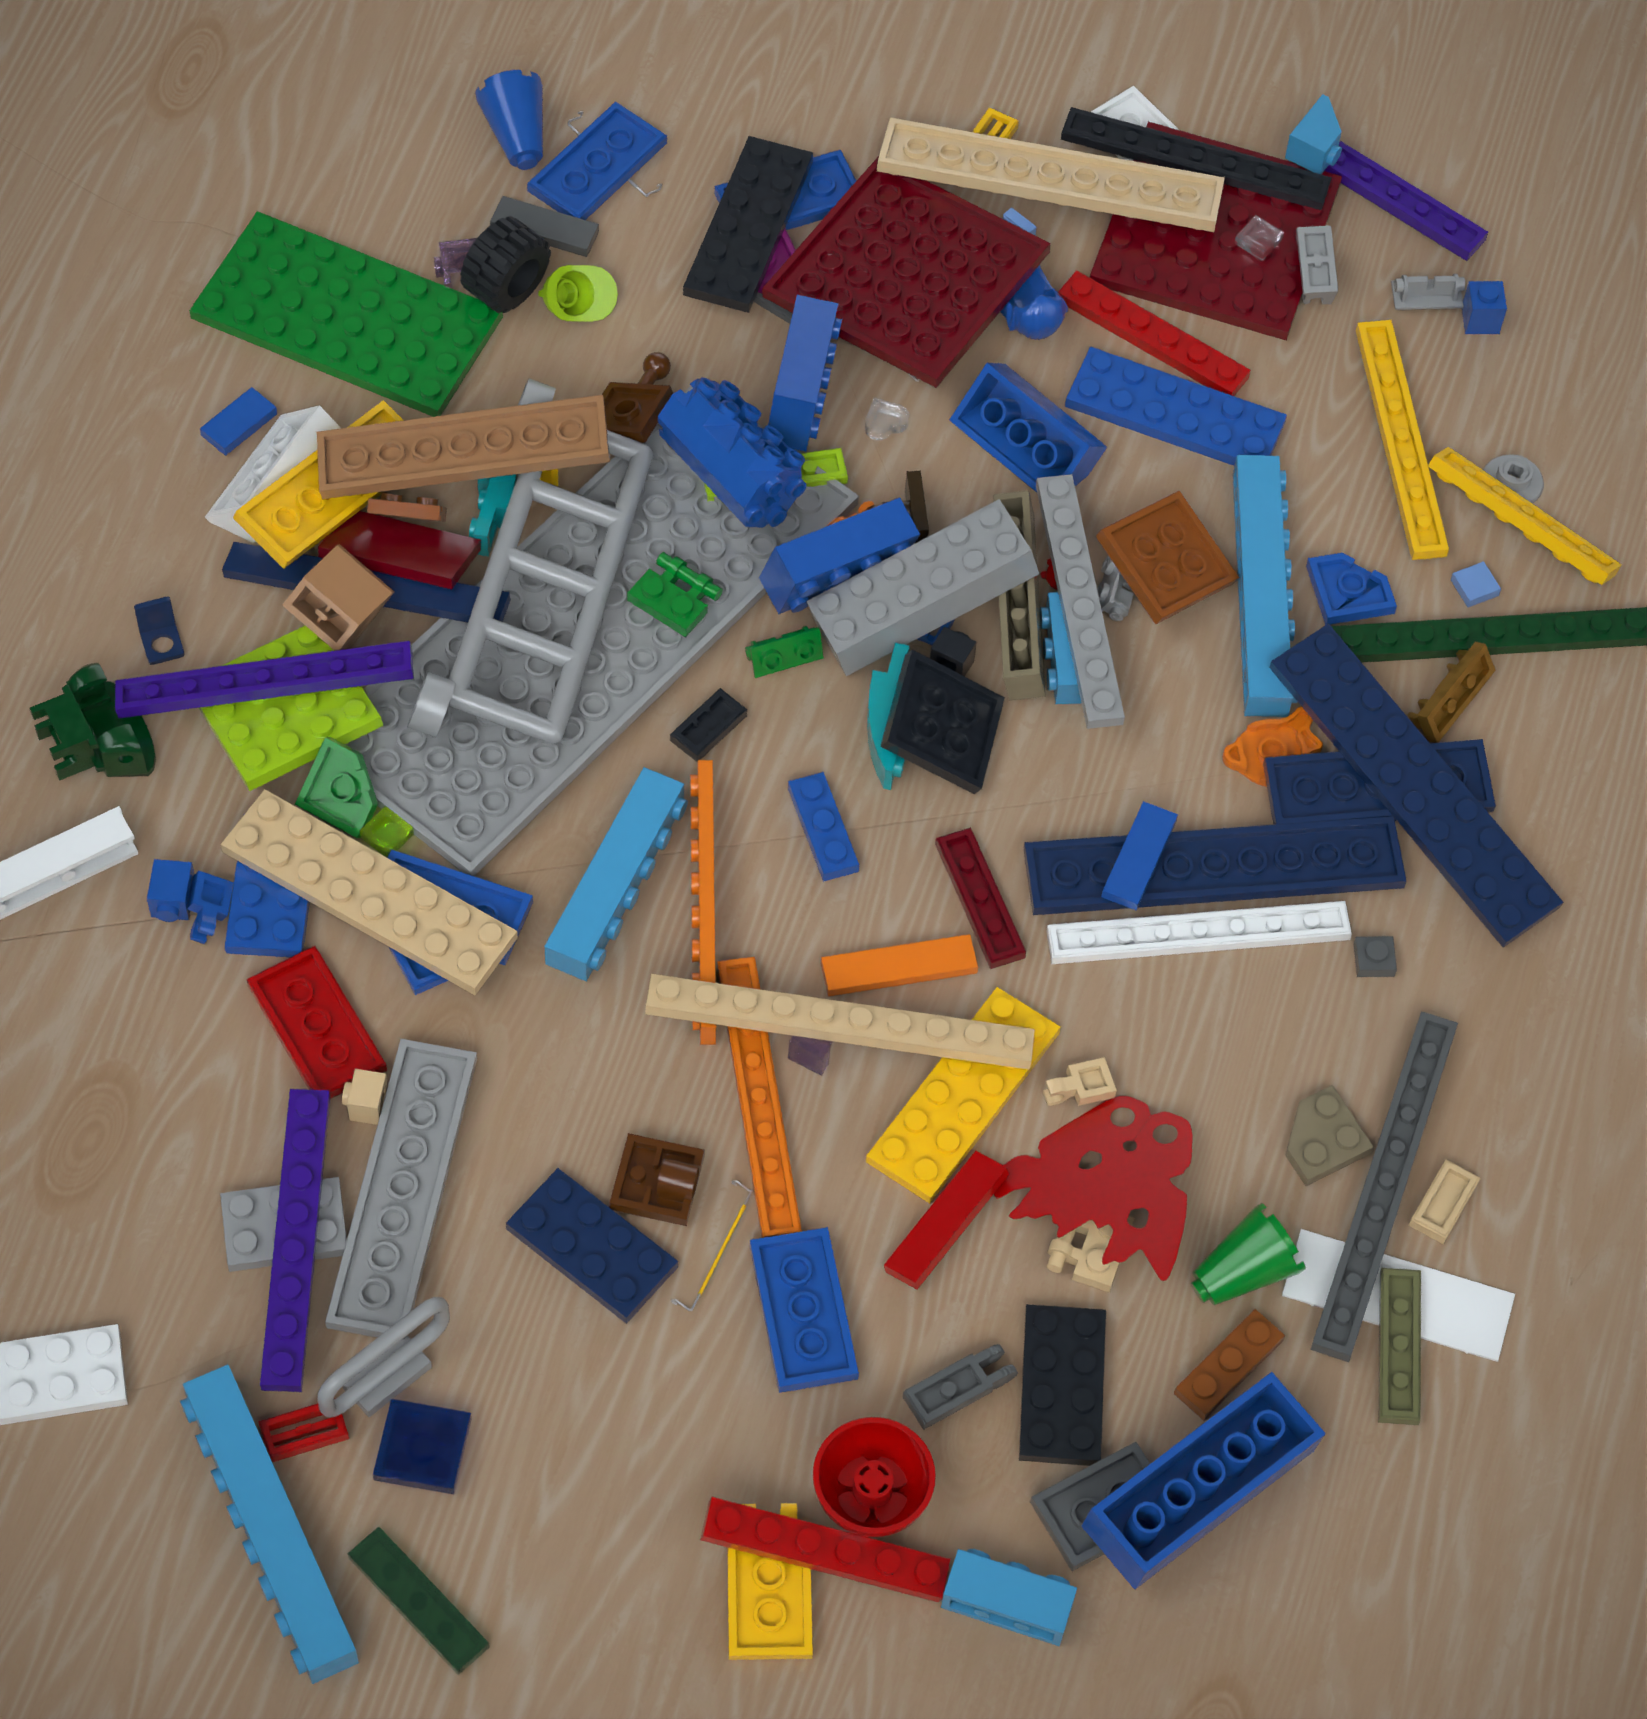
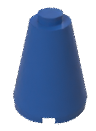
[475,70,543,170]

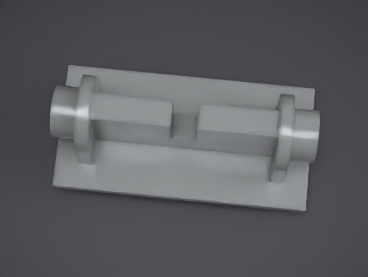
[1391,274,1465,310]
[1097,555,1134,621]

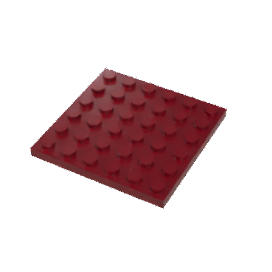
[1089,121,1342,341]
[762,156,1050,388]

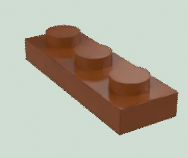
[1174,1309,1285,1421]

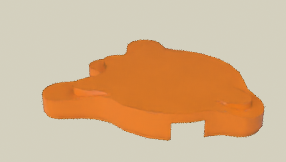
[1222,706,1323,787]

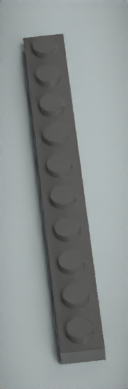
[1311,1011,1458,1362]

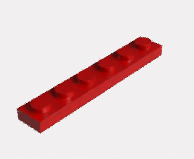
[1058,270,1251,396]
[700,1497,950,1602]

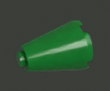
[1191,1203,1306,1305]

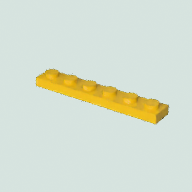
[1428,447,1622,585]

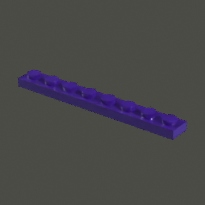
[115,641,414,718]
[260,1089,330,1392]

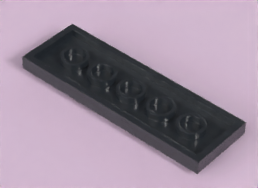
[683,136,813,313]

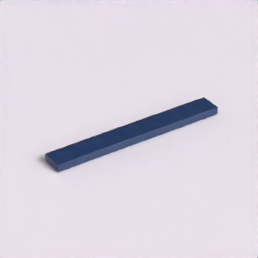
[222,542,511,623]

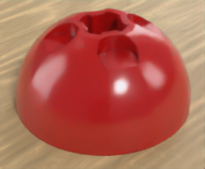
[813,1417,936,1537]

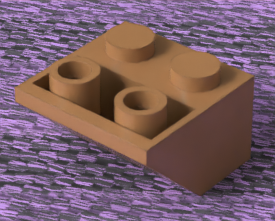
[282,544,394,651]

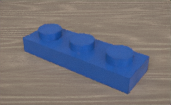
[788,772,859,882]

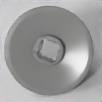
[1483,455,1544,503]

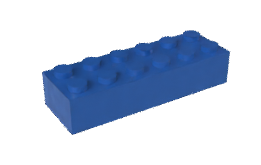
[1082,1372,1326,1590]

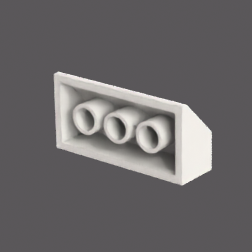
[205,405,341,543]

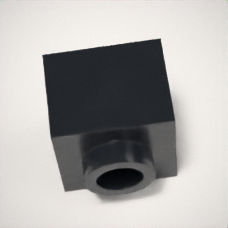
[930,627,977,677]

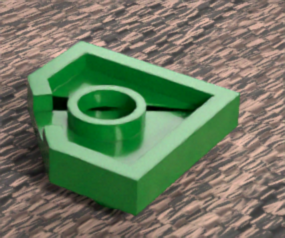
[295,737,378,838]

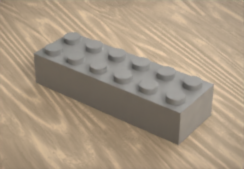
[806,499,1039,676]

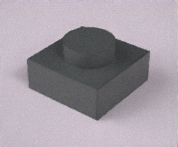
[1353,936,1397,977]

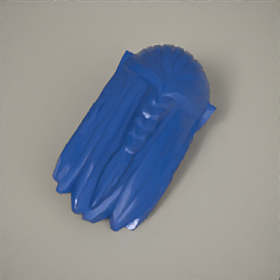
[1000,265,1068,340]

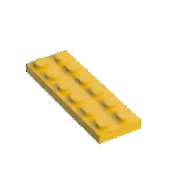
[233,400,403,569]
[866,987,1061,1204]

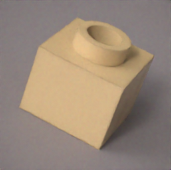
[342,1069,388,1125]

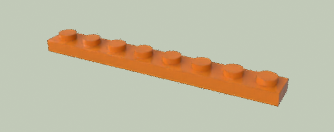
[690,760,716,1045]

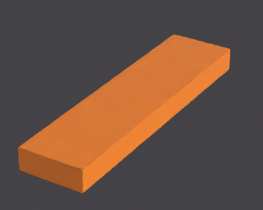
[821,934,978,997]

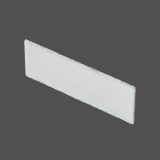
[1282,1229,1515,1362]

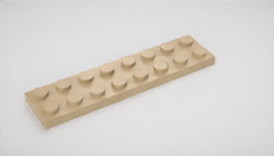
[221,789,518,995]

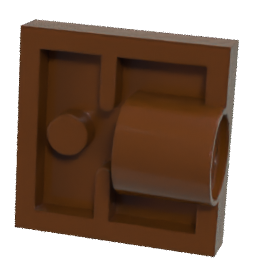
[609,1133,705,1226]

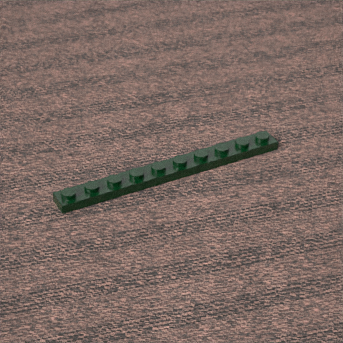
[1331,607,1647,663]

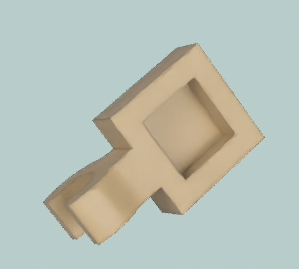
[1043,1057,1117,1106]

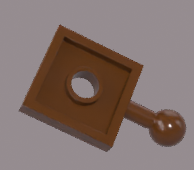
[602,352,673,443]

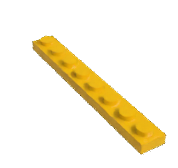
[1356,320,1449,560]

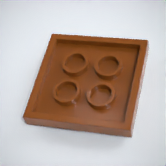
[1096,491,1239,624]

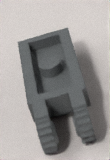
[903,1344,1018,1430]

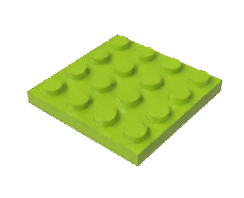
[199,625,383,791]

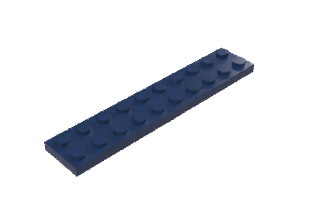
[1269,623,1563,948]
[1024,816,1406,915]

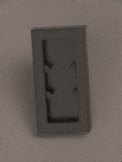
[882,470,929,543]

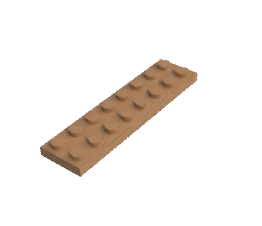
[317,395,610,499]

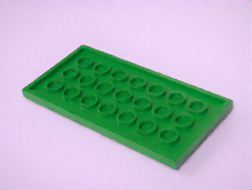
[189,211,503,417]

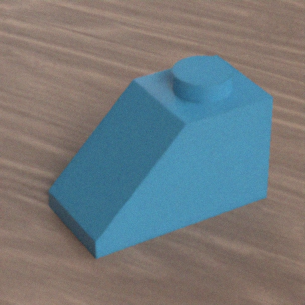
[1285,94,1342,174]

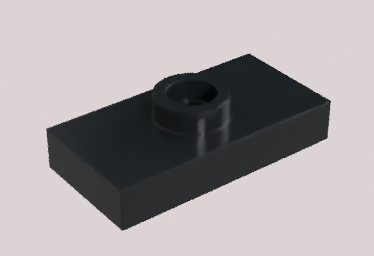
[670,688,747,762]

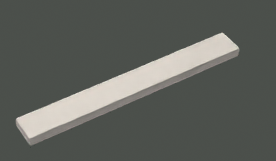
[1046,901,1352,964]

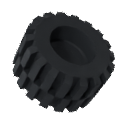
[460,216,551,313]

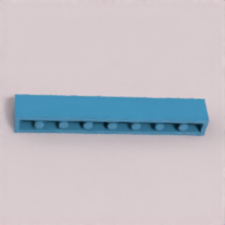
[1232,455,1297,717]
[180,1364,359,1684]

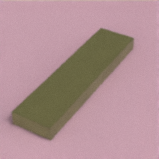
[1378,1268,1421,1425]

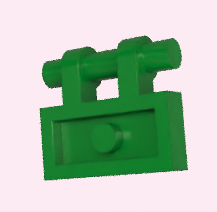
[627,552,723,638]

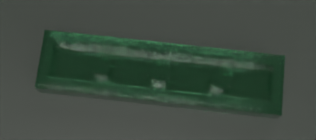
[347,1527,490,1675]

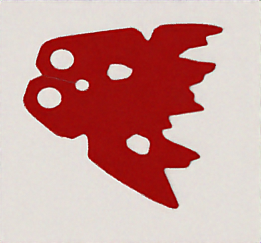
[994,1096,1193,1281]

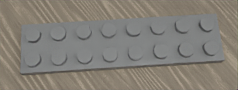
[325,1039,477,1340]

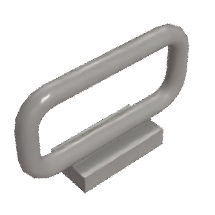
[317,1297,450,1417]

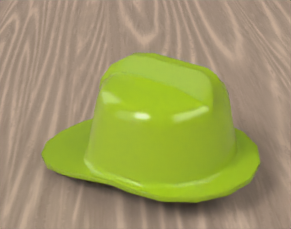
[538,265,618,322]

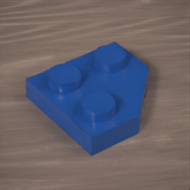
[1306,553,1397,625]

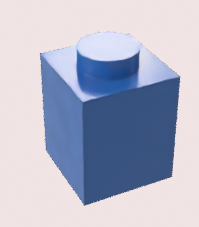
[1462,281,1507,334]
[147,859,195,922]

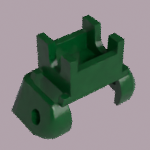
[29,663,156,781]

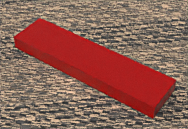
[884,1151,1009,1290]

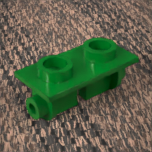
[745,626,824,678]

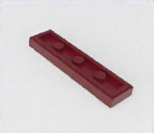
[935,827,1026,969]

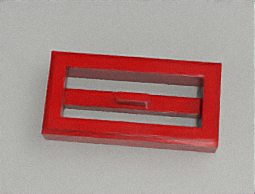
[258,1398,349,1463]

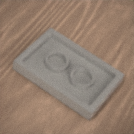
[220,1177,347,1272]

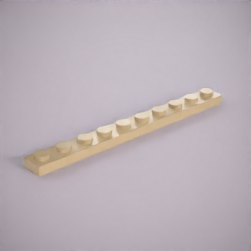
[645,974,1035,1070]

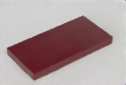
[318,511,481,589]

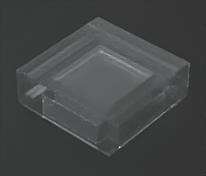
[1235,215,1284,261]

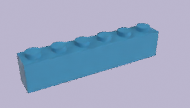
[544,767,688,982]

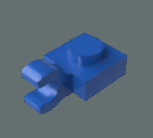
[187,871,234,944]

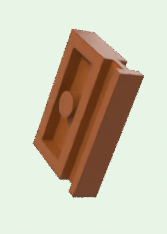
[367,493,447,522]

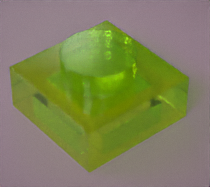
[360,806,414,858]

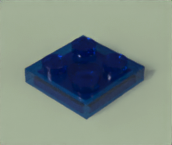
[373,1399,472,1495]

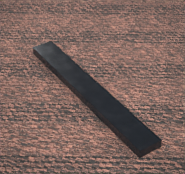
[1061,107,1332,210]

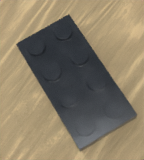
[1019,1304,1106,1466]

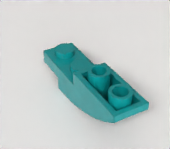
[469,474,516,557]
[867,643,909,790]

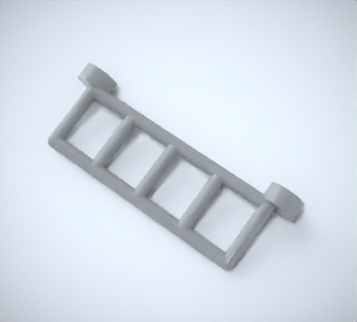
[407,378,653,744]

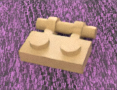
[1046,1216,1135,1293]

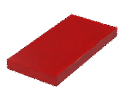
[246,946,387,1099]

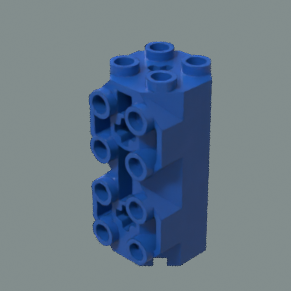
[658,377,806,528]

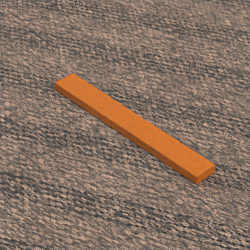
[717,957,802,1238]

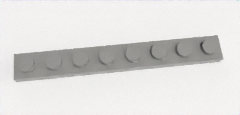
[1036,474,1125,729]

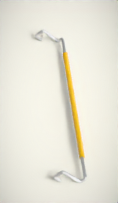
[671,1180,753,1311]

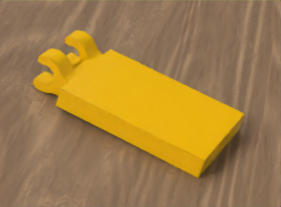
[727,1503,813,1660]

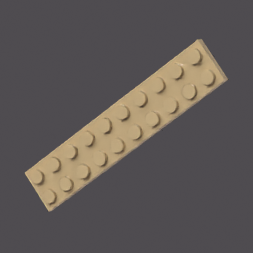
[877,118,1225,232]

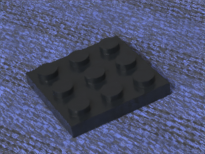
[880,649,1005,794]

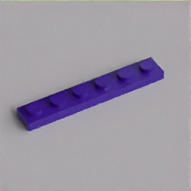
[1324,141,1488,261]

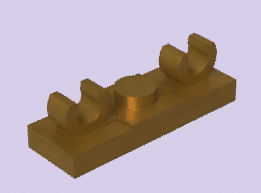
[1407,642,1496,743]

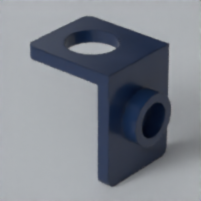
[134,596,185,665]

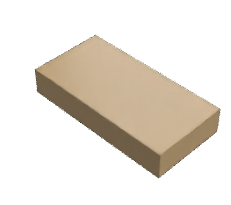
[1409,1160,1480,1245]

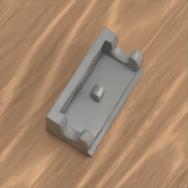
[1296,226,1338,304]

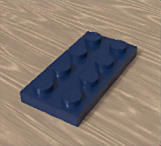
[506,1168,678,1324]

